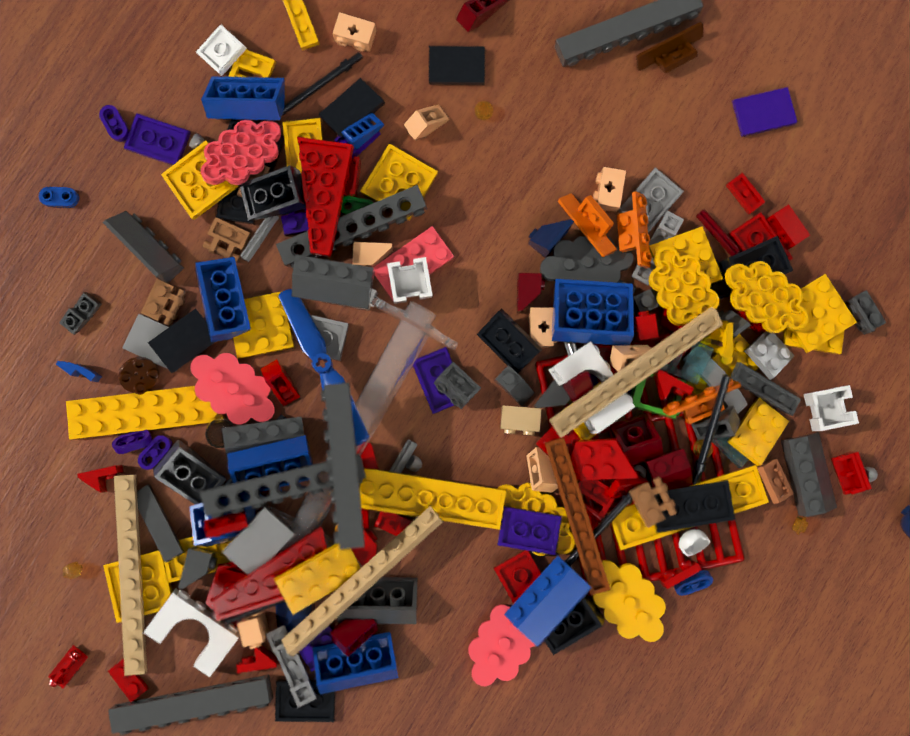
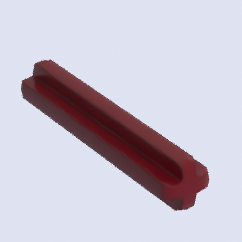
[696,210,740,256]

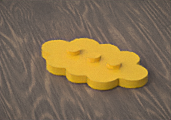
[648,246,720,326]
[725,261,809,333]
[498,482,576,556]
[592,560,666,642]

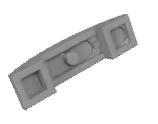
[631,210,684,286]
[683,347,748,414]
[266,625,317,708]

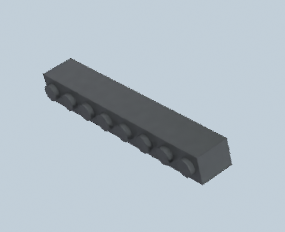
[554,0,703,67]
[321,382,365,549]
[108,674,273,735]

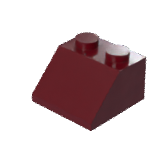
[610,413,663,465]
[643,448,693,490]

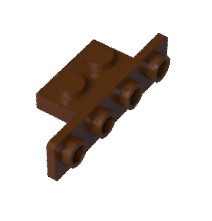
[636,22,703,73]

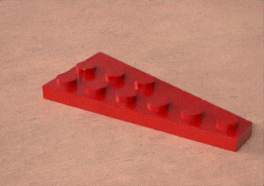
[297,137,354,257]
[211,526,327,621]

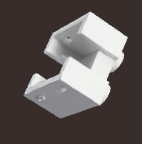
[387,257,433,304]
[804,385,859,431]

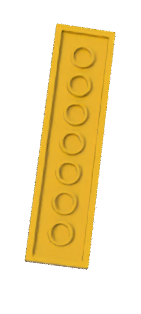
[66,386,225,440]
[607,465,769,550]
[359,468,506,530]

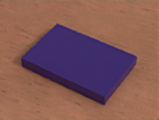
[732,87,797,137]
[124,113,191,166]
[411,347,454,414]
[497,506,562,555]

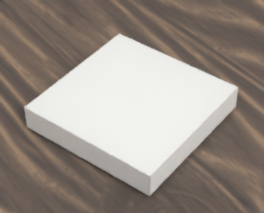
[196,25,247,76]

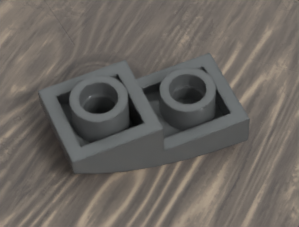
[59,292,102,335]

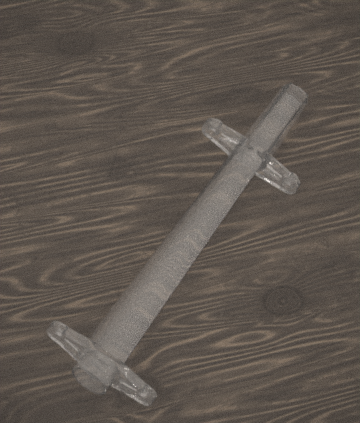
[256,297,458,607]

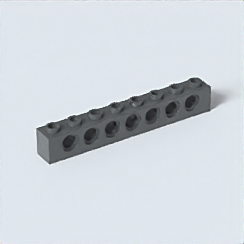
[276,185,428,268]
[200,453,366,518]

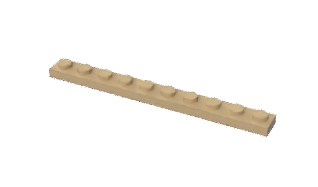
[549,307,723,438]
[114,474,147,676]
[281,506,443,657]

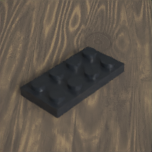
[654,480,735,533]

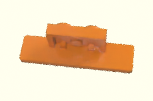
[617,191,652,268]
[558,194,617,257]
[662,379,741,424]

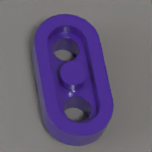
[99,105,129,142]
[112,430,152,454]
[138,436,172,470]

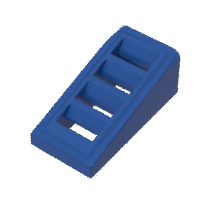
[341,113,385,150]

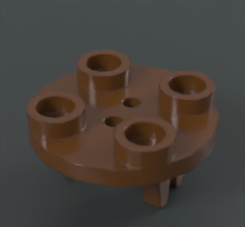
[118,357,160,395]

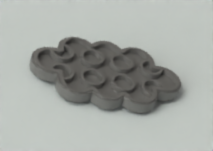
[540,236,633,283]

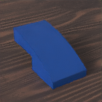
[56,361,103,382]

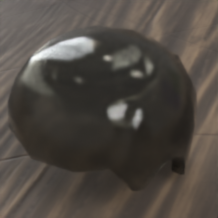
[205,418,234,448]

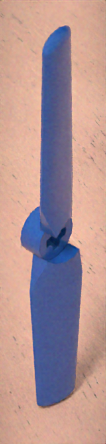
[278,289,369,446]

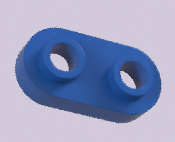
[39,187,79,208]
[673,570,713,596]

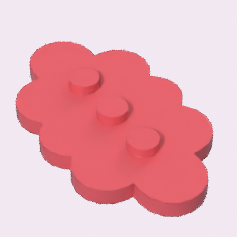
[201,120,281,185]
[190,353,275,425]
[468,604,535,686]

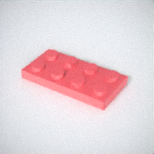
[373,226,454,301]

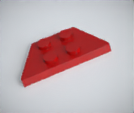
[570,438,638,480]
[205,562,247,629]

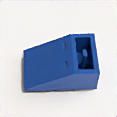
[189,494,256,547]

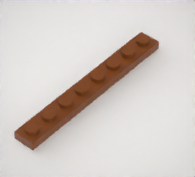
[545,437,610,595]

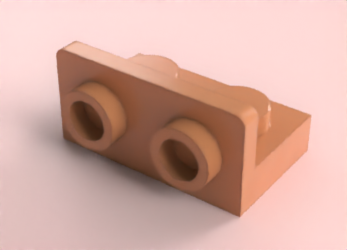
[757,458,794,504]

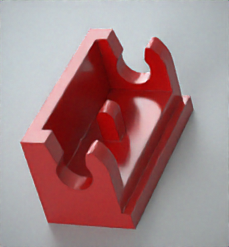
[344,156,361,197]
[766,204,810,250]
[831,451,872,495]
[374,511,414,536]

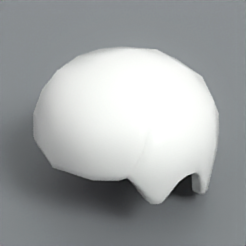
[679,529,710,557]

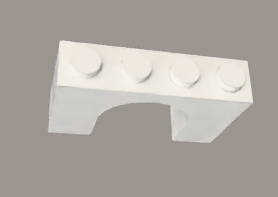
[549,342,635,435]
[144,589,240,677]

